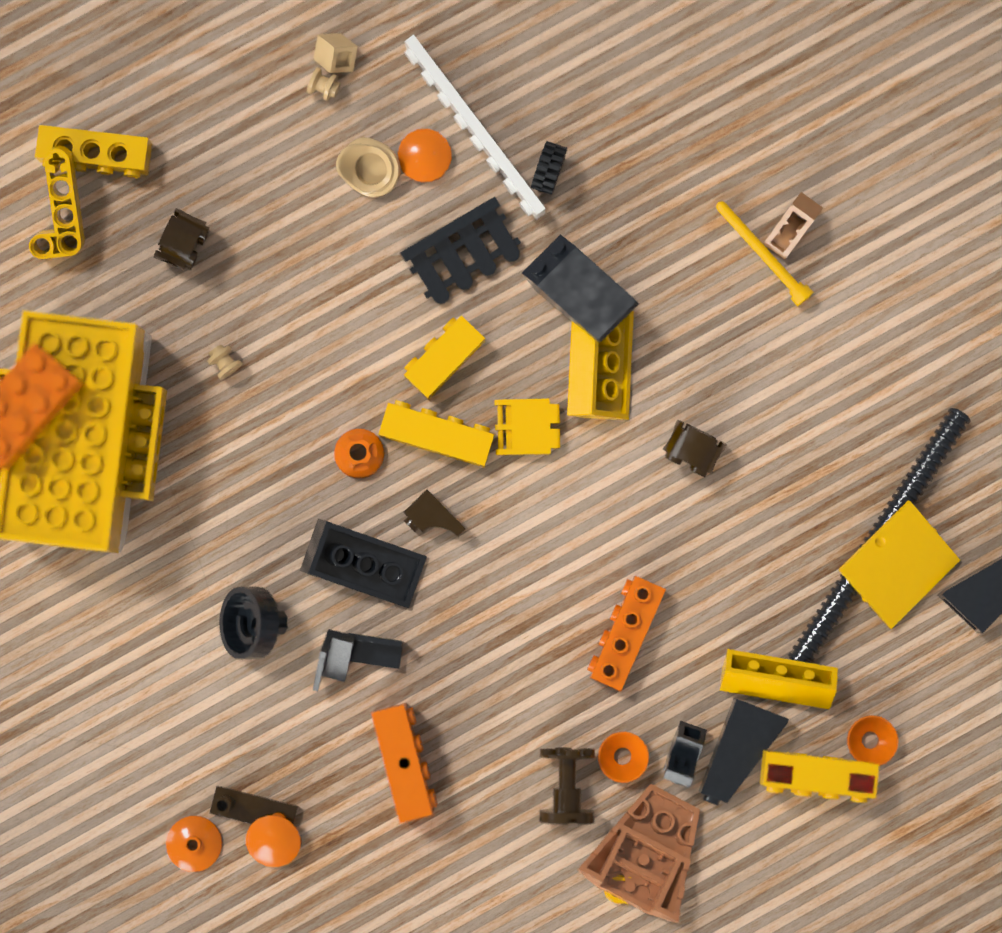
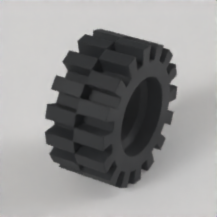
[531,141,568,195]

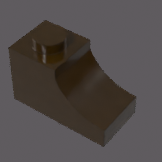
[403,489,466,537]

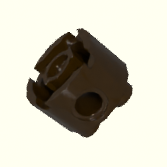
[154,208,210,271]
[663,420,727,477]

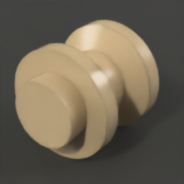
[307,67,341,101]
[207,344,242,380]

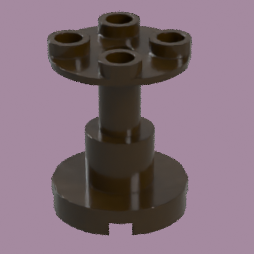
[539,747,595,825]

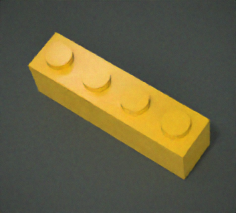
[378,400,494,468]
[720,649,838,710]

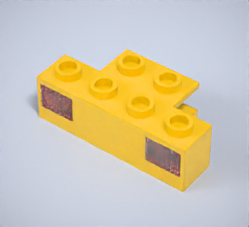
[760,750,879,803]

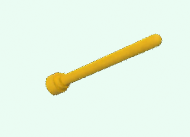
[716,201,814,307]

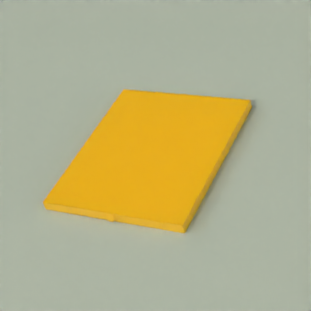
[838,500,960,629]

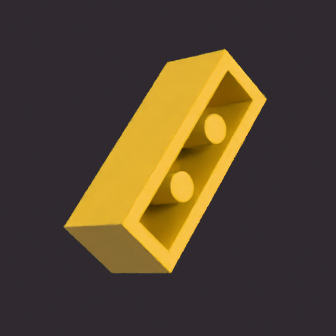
[404,315,485,400]

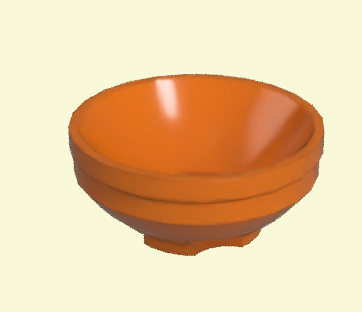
[334,429,384,479]
[847,715,898,766]
[598,731,649,783]

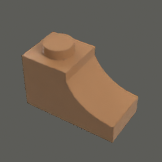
[763,192,823,260]

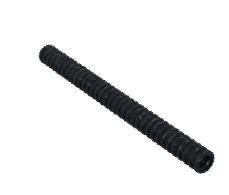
[788,408,971,663]

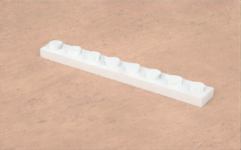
[404,35,546,220]

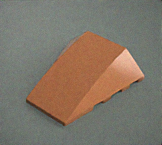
[577,784,700,923]

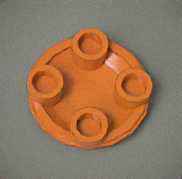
[398,129,452,182]
[246,813,302,867]

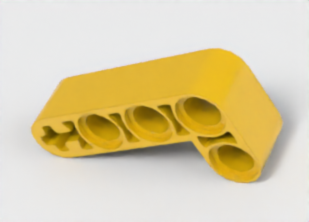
[29,146,85,259]

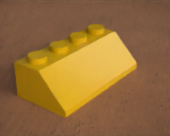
[567,311,634,420]

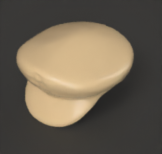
[336,137,401,197]

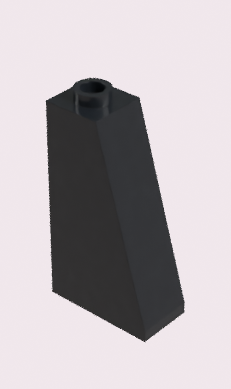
[937,556,1002,634]
[699,698,789,806]

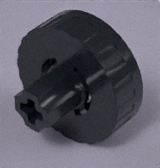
[219,587,288,659]

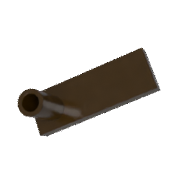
[210,785,298,824]

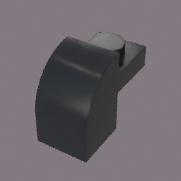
[663,721,707,787]

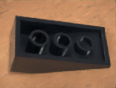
[522,234,639,343]
[300,519,427,608]

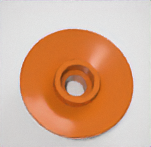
[166,816,222,872]

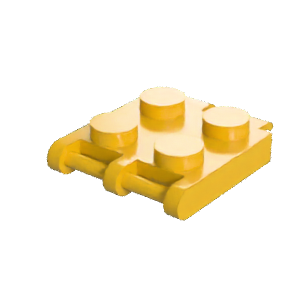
[494,399,560,455]

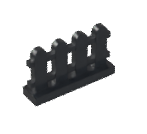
[399,196,521,304]

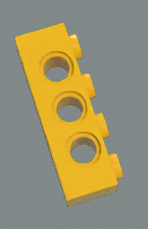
[35,125,152,178]

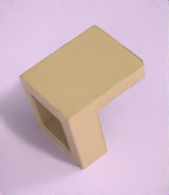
[314,33,358,73]

